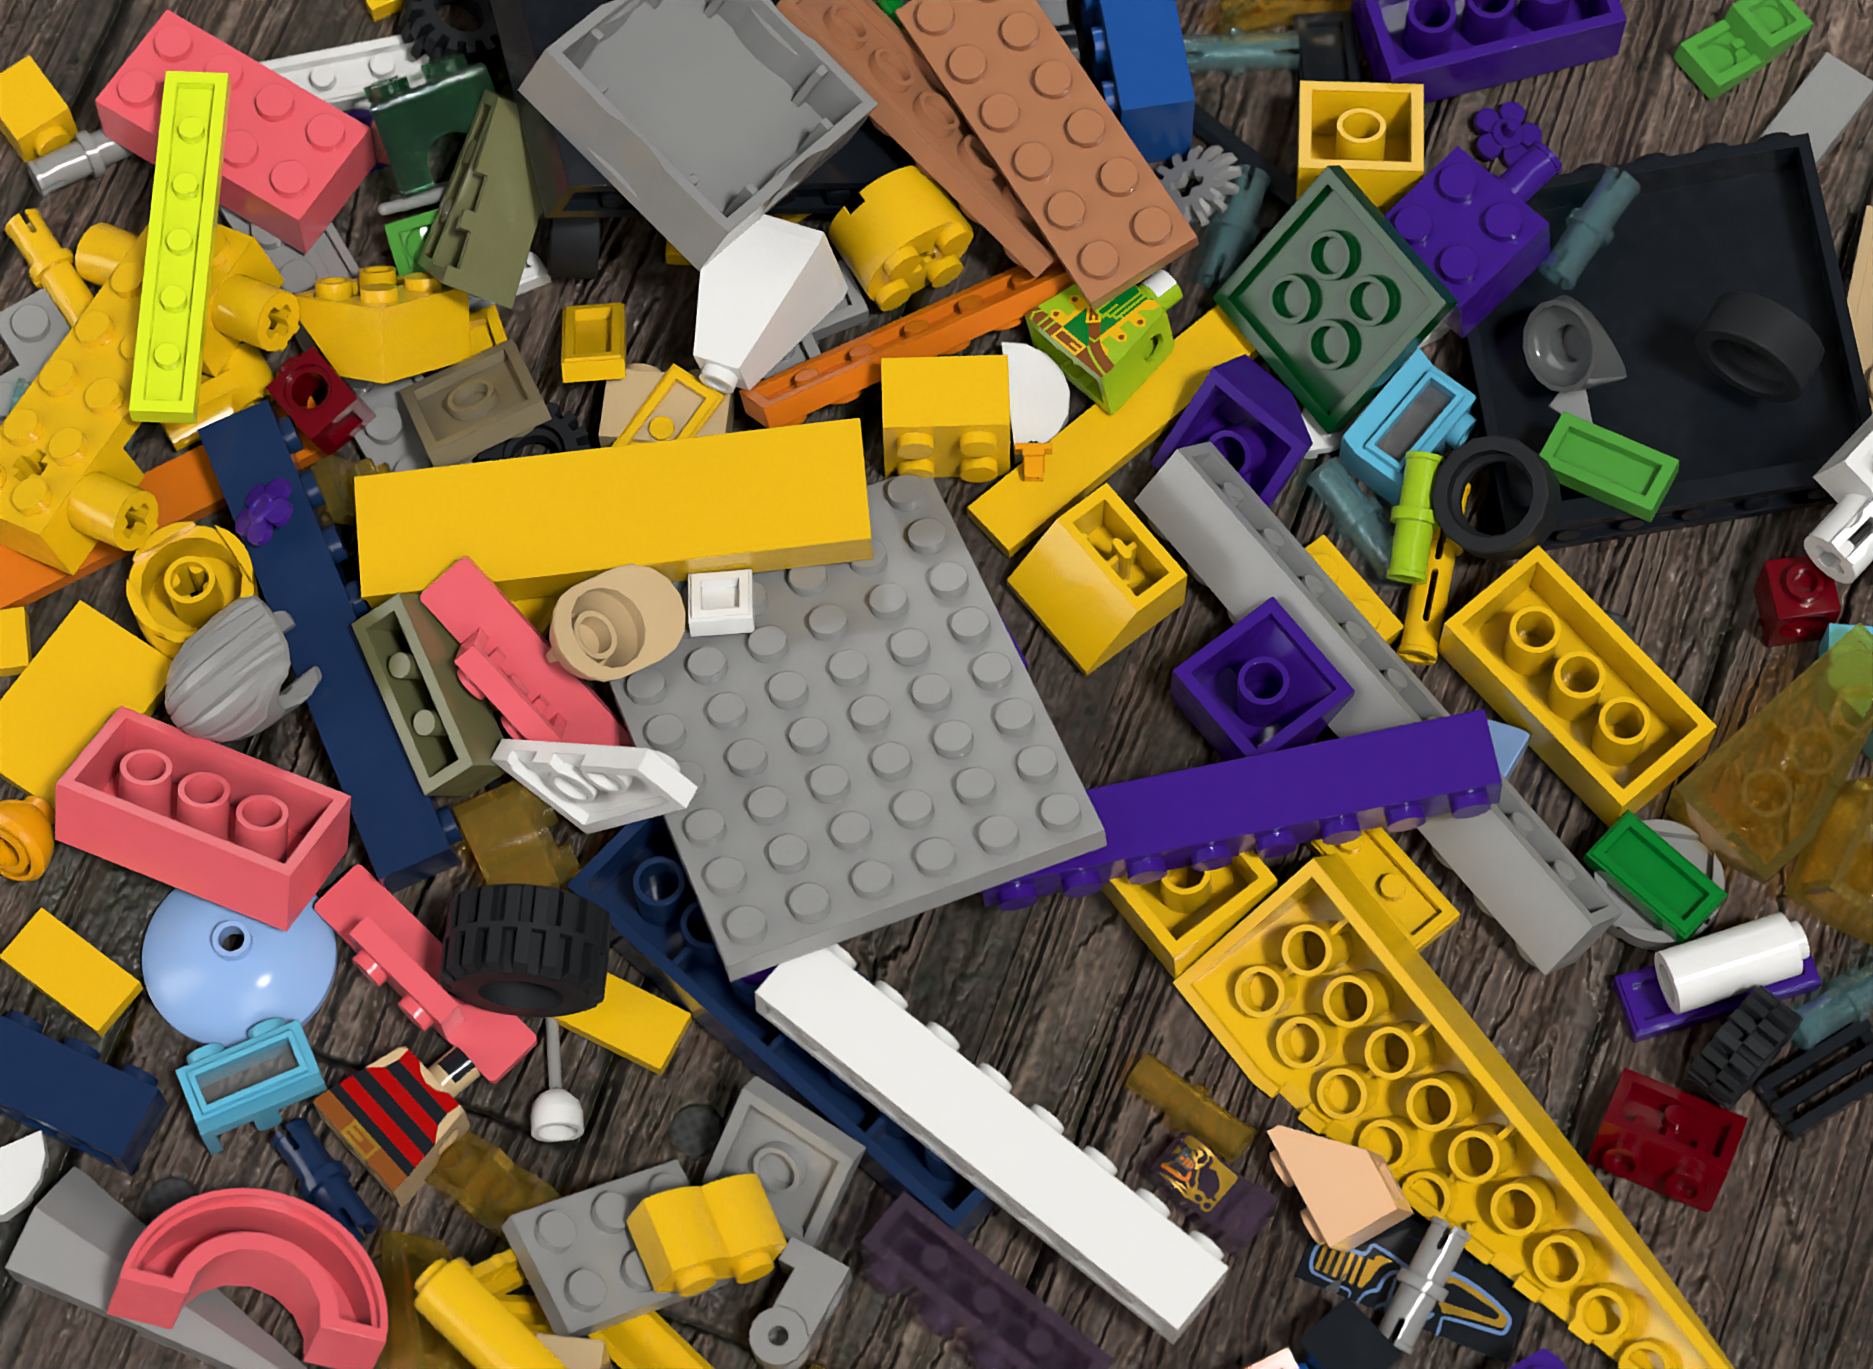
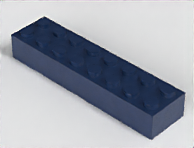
[566,815,997,1250]

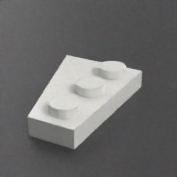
[490,739,698,834]

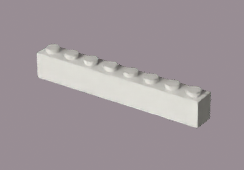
[755,944,1229,1344]

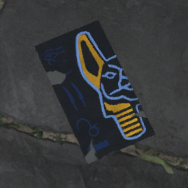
[1294,1206,1531,1363]

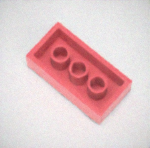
[95,9,376,254]
[55,706,351,932]

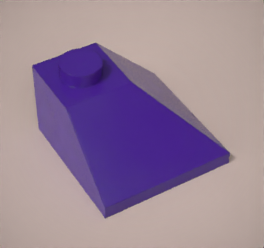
[1150,354,1313,509]

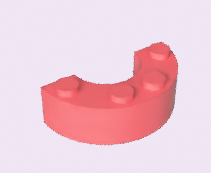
[106,1188,388,1369]

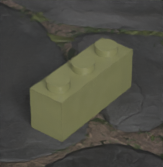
[351,593,507,797]

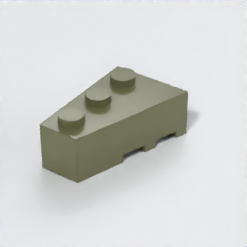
[418,89,543,309]

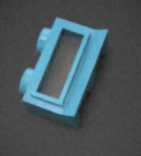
[1338,347,1478,506]
[175,1017,328,1155]

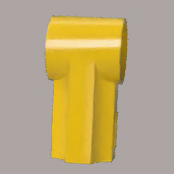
[160,343,281,452]

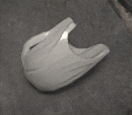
[165,595,322,743]

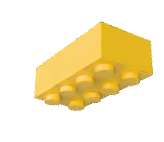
[1437,545,1717,829]

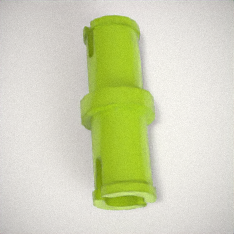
[1386,451,1446,584]

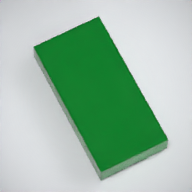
[1583,809,1728,944]

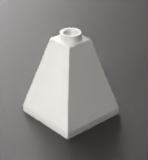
[693,214,848,394]

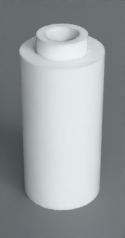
[1654,912,1810,1015]

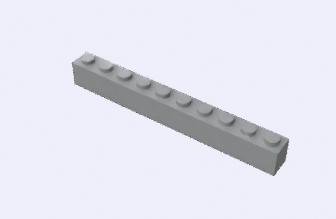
[1134,441,1623,976]

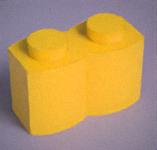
[626,1174,788,1297]

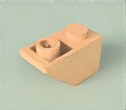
[1267,1125,1414,1253]

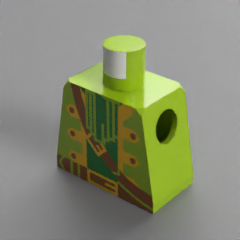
[1025,269,1183,416]

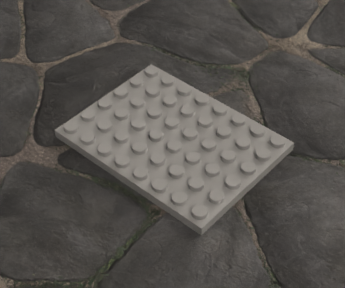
[607,474,1107,982]

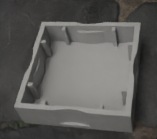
[518,0,878,271]

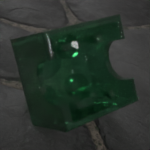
[354,53,496,198]

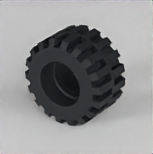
[439,883,612,1017]

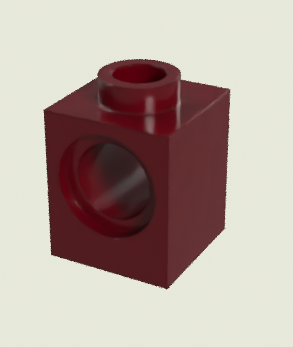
[265,346,377,457]
[1754,555,1842,648]

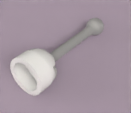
[530,1017,584,1142]

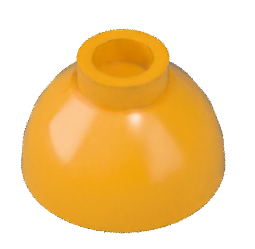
[0,795,55,882]

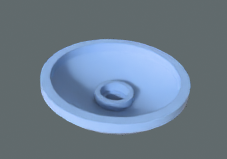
[142,888,338,1049]

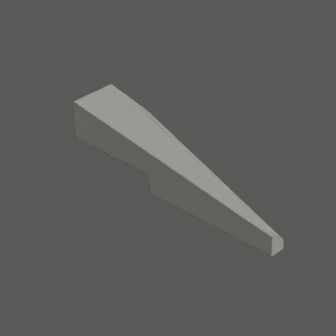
[5,1166,308,1369]

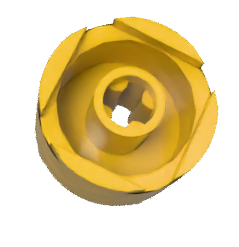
[829,165,973,312]
[126,521,264,660]

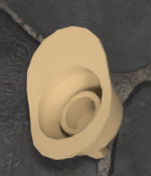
[546,564,686,682]

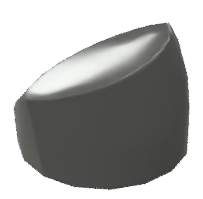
[1523,294,1627,393]

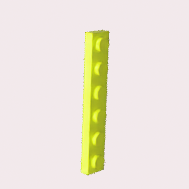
[129,71,231,424]

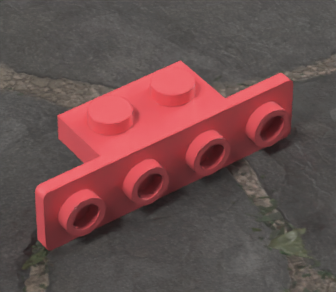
[420,556,634,747]
[314,864,538,1084]

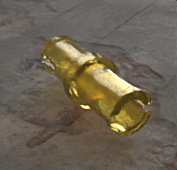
[1126,1053,1256,1164]

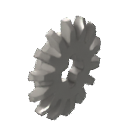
[1153,145,1242,227]

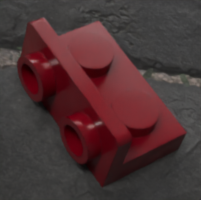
[1587,1067,1748,1212]

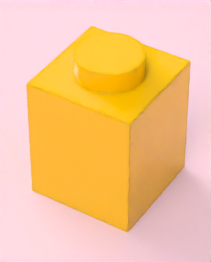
[0,55,78,164]

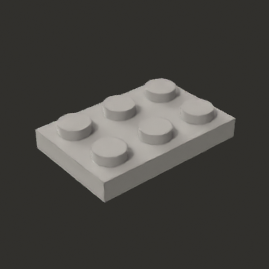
[502,1159,732,1338]

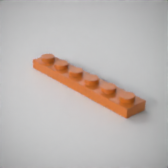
[739,258,1074,428]

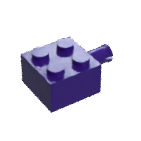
[1384,141,1562,338]

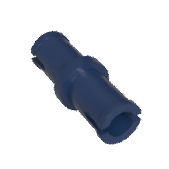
[271,1118,380,1243]

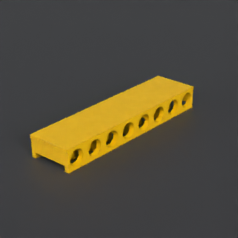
[354,418,874,610]

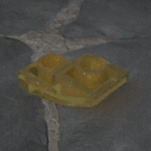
[425,1131,562,1243]

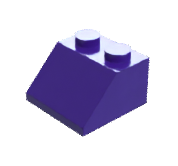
[1170,596,1355,761]

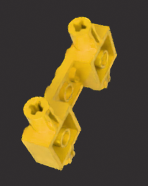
[0,223,300,576]

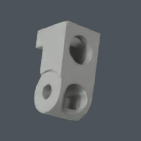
[749,1236,853,1369]

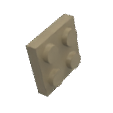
[399,338,552,467]

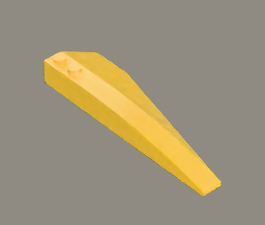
[1172,853,1735,1369]

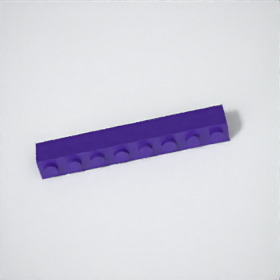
[982,709,1502,911]

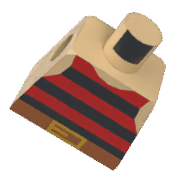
[313,1045,481,1208]

